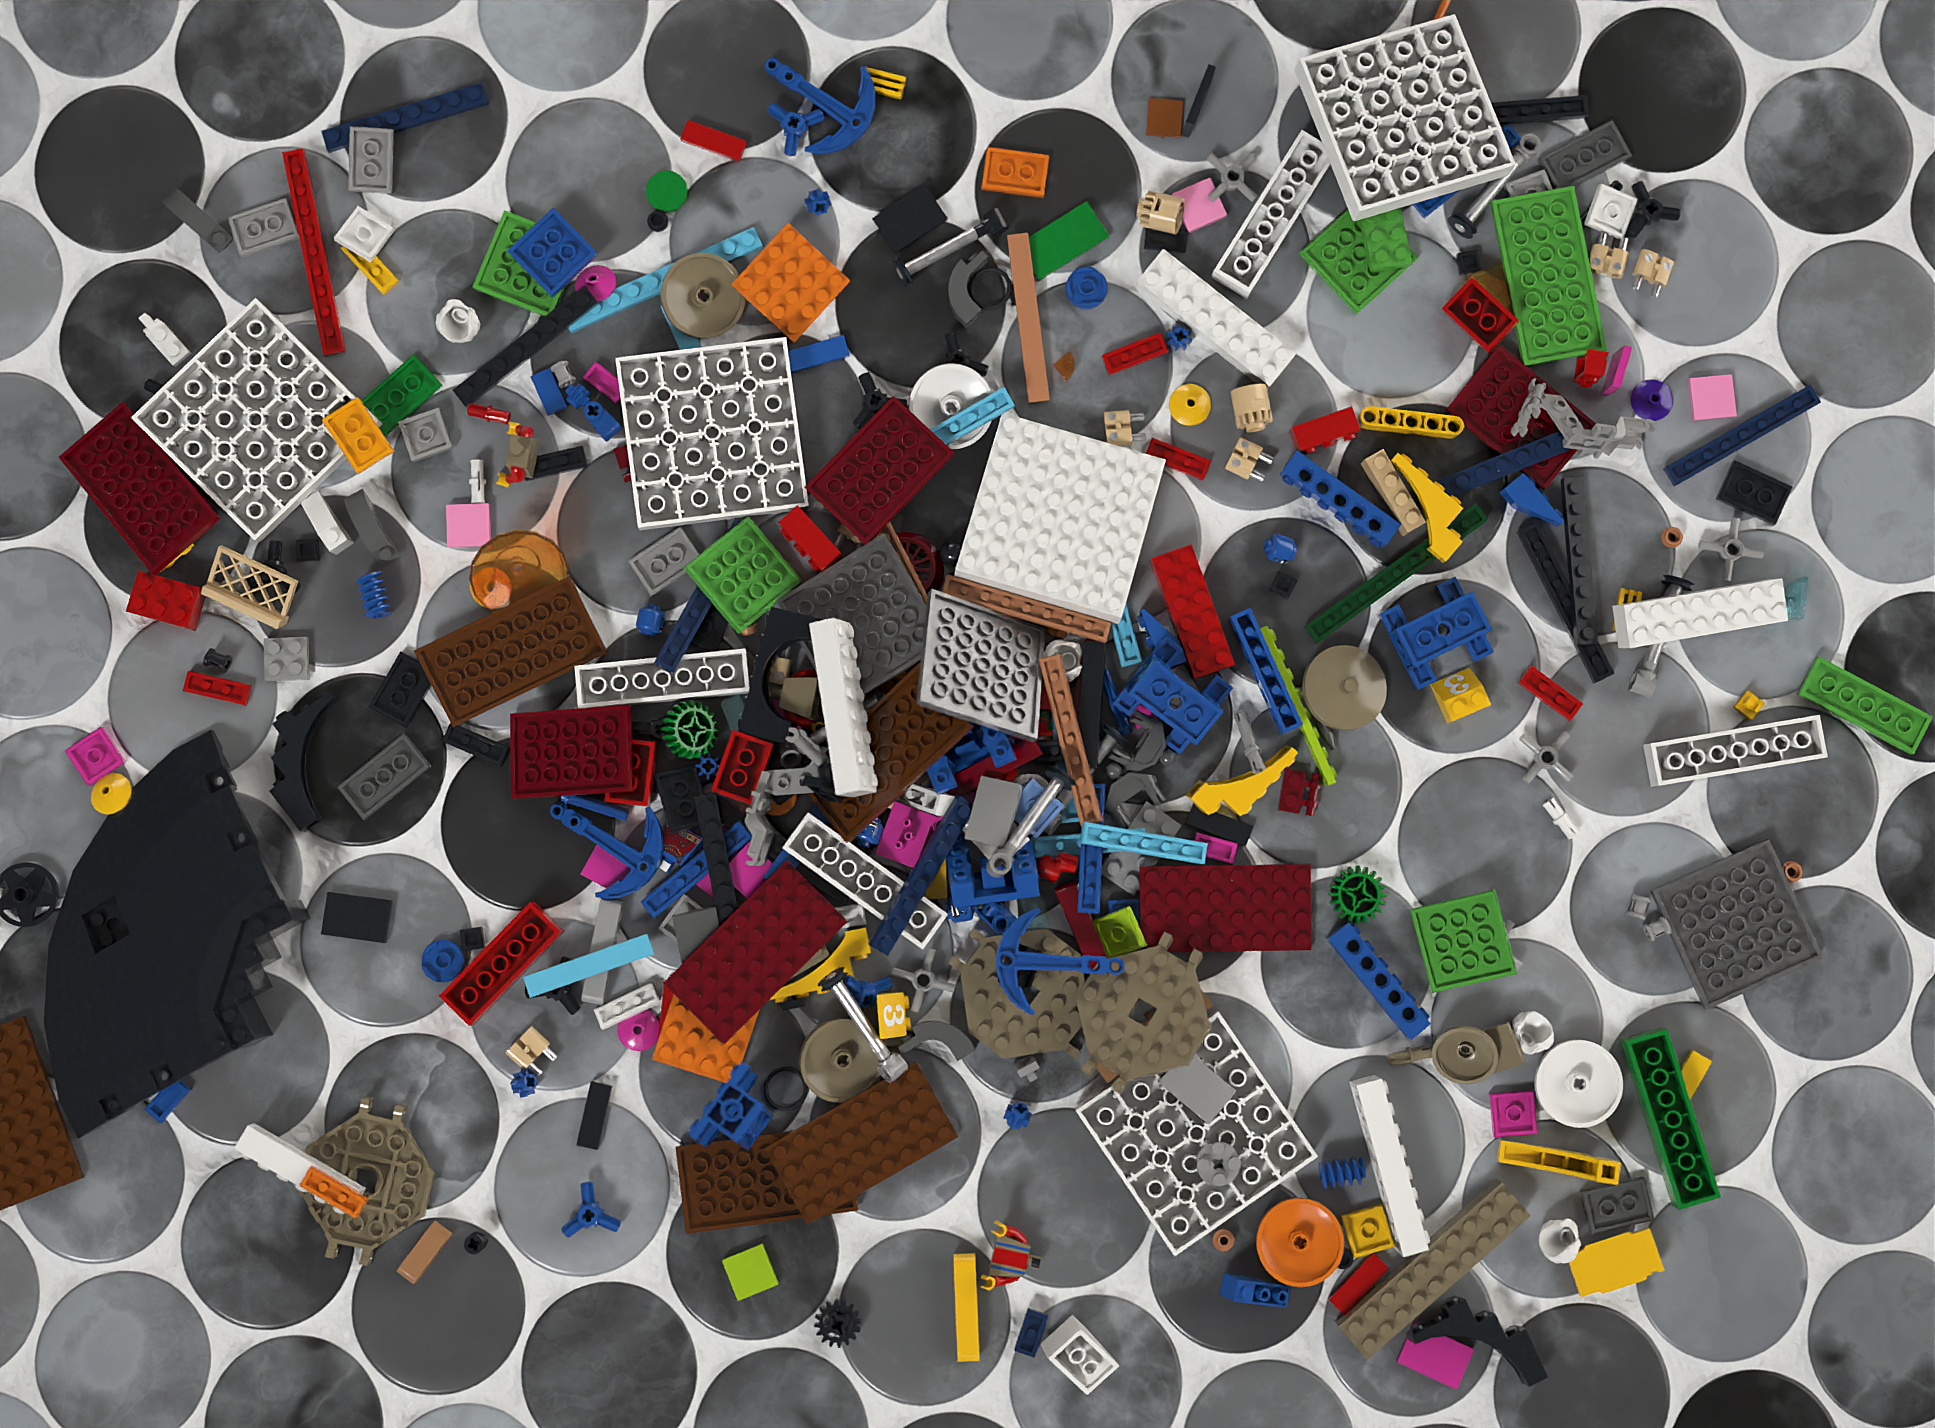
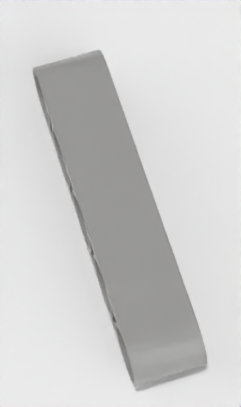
[581,898,623,1005]

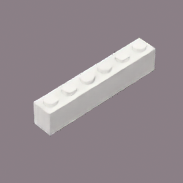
[234,1123,366,1214]

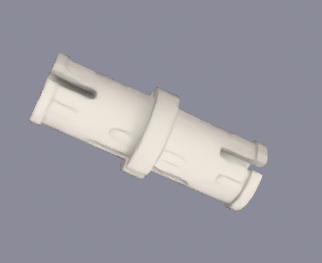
[469,460,486,504]
[1542,797,1580,840]

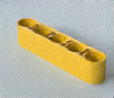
[1357,406,1464,439]
[953,1253,980,1362]

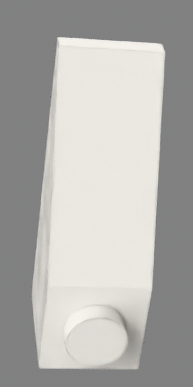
[301,491,354,555]
[895,783,955,816]

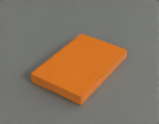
[981,147,1049,198]

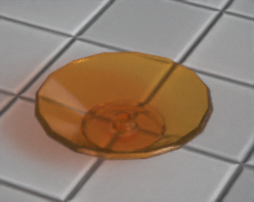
[469,530,569,612]

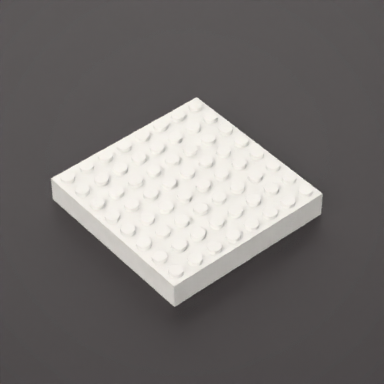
[1294,14,1516,222]
[131,298,382,542]
[615,337,809,530]
[954,413,1166,624]
[1075,1010,1318,1256]

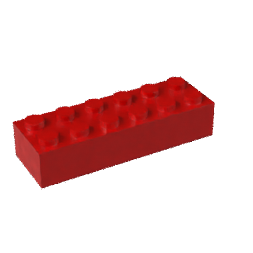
[1149,544,1235,680]
[439,902,565,1026]

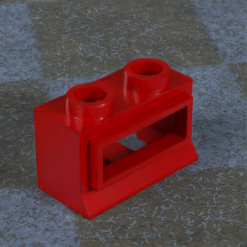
[1573,349,1609,388]

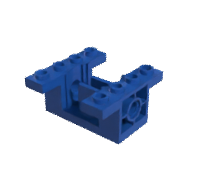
[1378,576,1494,690]
[1112,635,1233,754]
[927,722,1017,795]
[947,825,1039,908]
[689,1062,774,1151]

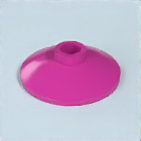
[575,265,616,302]
[617,1010,659,1051]

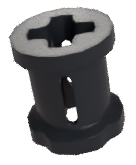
[203,648,232,674]
[464,1231,488,1254]

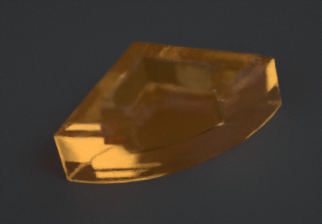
[1053,352,1074,382]

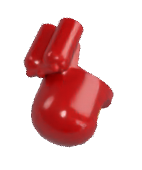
[1036,852,1078,883]

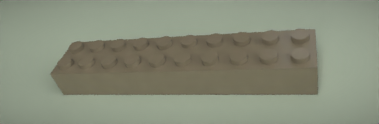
[1334,1179,1531,1360]

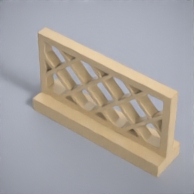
[201,545,298,629]

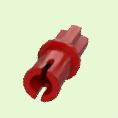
[467,403,511,425]

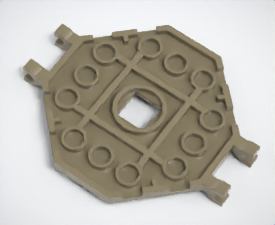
[948,928,1085,1059]
[1076,932,1211,1095]
[297,1097,435,1266]

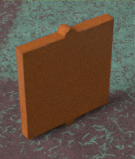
[1146,98,1183,139]

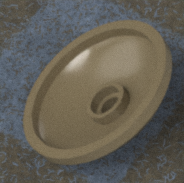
[1432,1026,1498,1085]

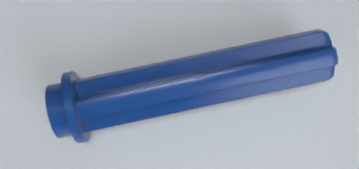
[1103,669,1133,736]
[561,795,629,821]

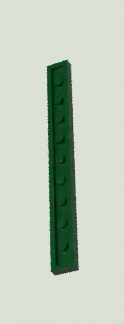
[1304,503,1488,644]

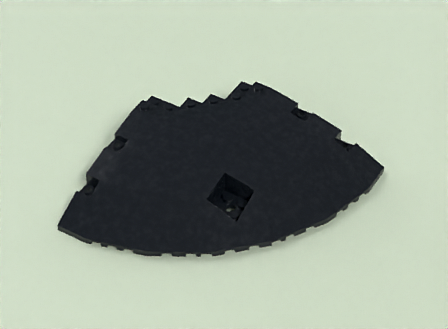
[44,730,310,1139]

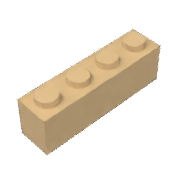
[1361,449,1426,536]

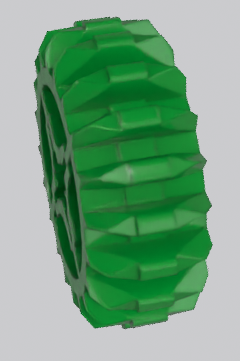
[661,701,719,759]
[1328,865,1387,924]

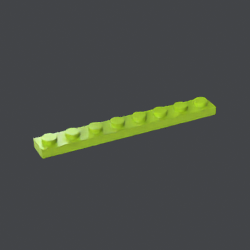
[1260,626,1337,787]

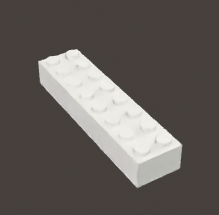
[1211,130,1331,299]
[1135,249,1296,390]
[1612,578,1788,648]
[809,618,878,797]
[574,648,750,708]
[1643,715,1828,787]
[782,813,948,949]
[1349,1075,1430,1257]

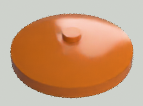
[1256,1198,1344,1287]

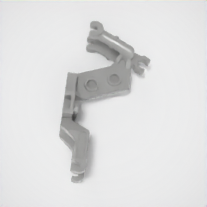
[1511,378,1657,459]
[745,728,831,866]

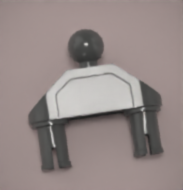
[1108,709,1176,772]
[1104,762,1167,828]

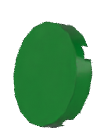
[646,170,688,213]

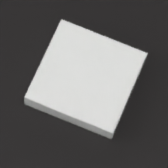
[1584,184,1638,239]
[334,206,394,262]

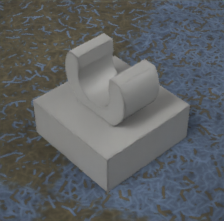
[1013,1054,1039,1082]

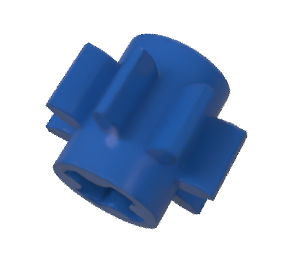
[804,188,832,216]
[1166,324,1193,351]
[565,383,591,410]
[696,753,720,780]
[510,1069,538,1098]
[1003,1102,1032,1129]

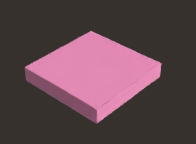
[1172,178,1227,233]
[1688,374,1737,421]
[446,503,491,548]

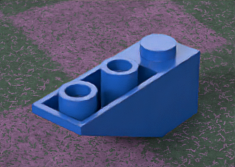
[1499,473,1564,527]
[1137,609,1187,668]
[1219,1274,1291,1308]

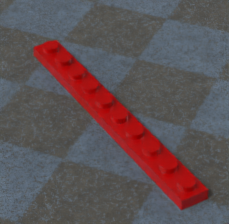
[282,148,346,357]

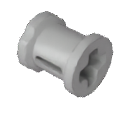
[550,360,576,388]
[1626,894,1651,920]
[1642,916,1672,942]

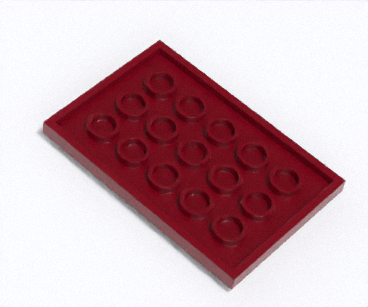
[1445,345,1596,491]
[804,396,955,546]
[510,705,633,799]

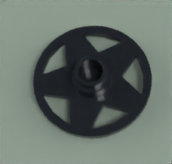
[0,862,59,927]

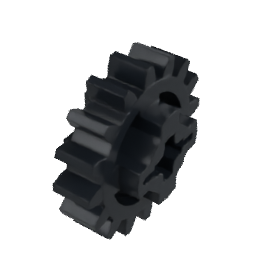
[814,1298,861,1348]

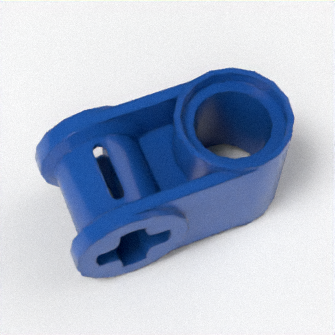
[584,401,623,442]
[977,901,1017,934]

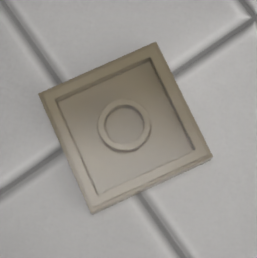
[1482,1022,1526,1074]

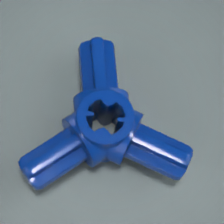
[767,103,824,157]
[842,975,893,1017]
[561,1181,621,1238]

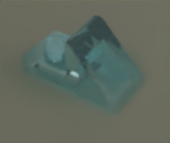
[1784,576,1808,621]

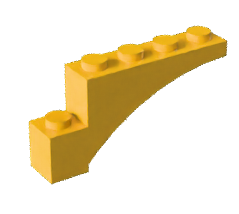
[1391,453,1463,563]
[1185,745,1298,816]
[770,927,871,1003]
[1497,1140,1621,1185]

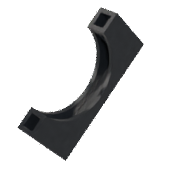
[738,606,822,745]

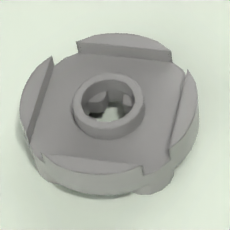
[1196,1141,1241,1187]

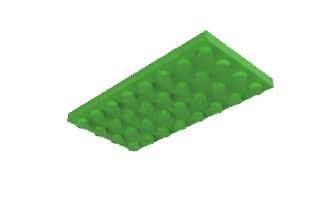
[1490,186,1607,366]

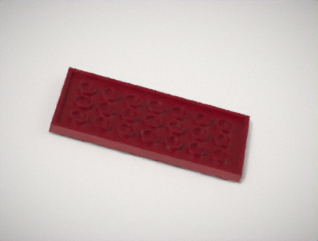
[59,402,221,576]
[663,860,848,1045]
[1139,864,1312,952]

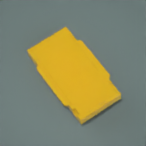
[1568,1227,1664,1297]

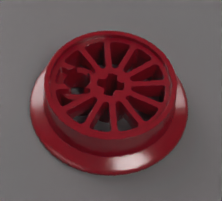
[896,532,944,595]

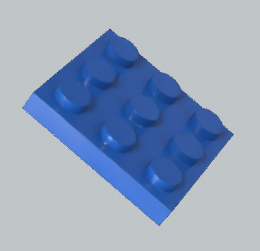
[507,208,598,298]

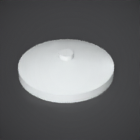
[909,363,992,449]
[1534,1040,1623,1128]

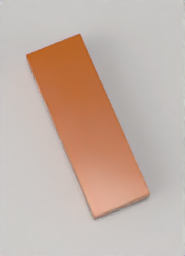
[299,1166,369,1219]

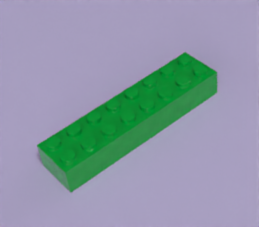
[1619,1027,1721,1210]

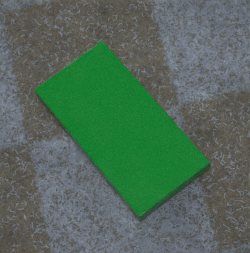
[1029,201,1109,282]
[361,354,443,437]

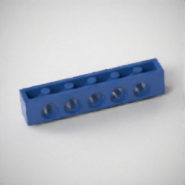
[1279,451,1401,548]
[1228,608,1303,735]
[1325,922,1431,1040]

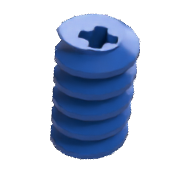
[356,572,392,619]
[1318,1156,1366,1189]

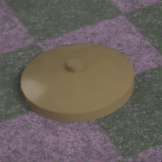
[660,253,745,339]
[1302,645,1387,731]
[799,1017,881,1103]

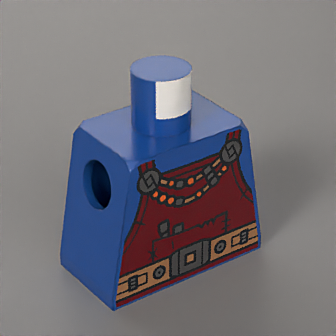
[659,821,703,873]

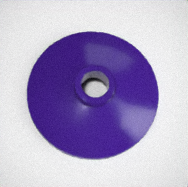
[1631,379,1673,421]

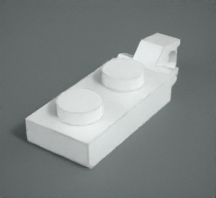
[139,313,191,367]

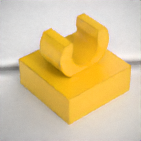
[1733,690,1765,721]

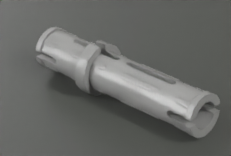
[1234,711,1266,774]

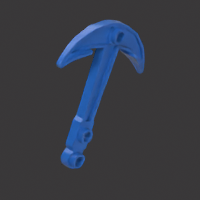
[765,58,876,155]
[550,802,664,899]
[996,908,1124,1015]

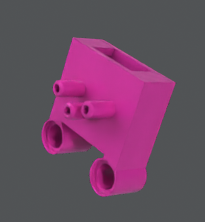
[875,801,943,874]

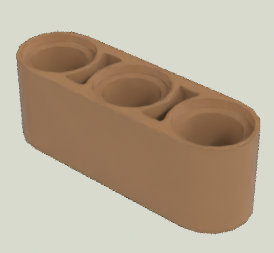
[397,1220,453,1285]

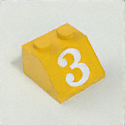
[1430,668,1491,723]
[877,991,911,1039]

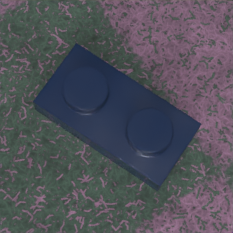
[1014,1308,1048,1358]

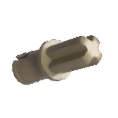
[1388,1044,1432,1066]

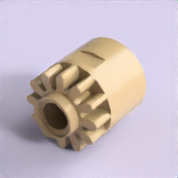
[1137,190,1185,234]
[1230,384,1273,432]

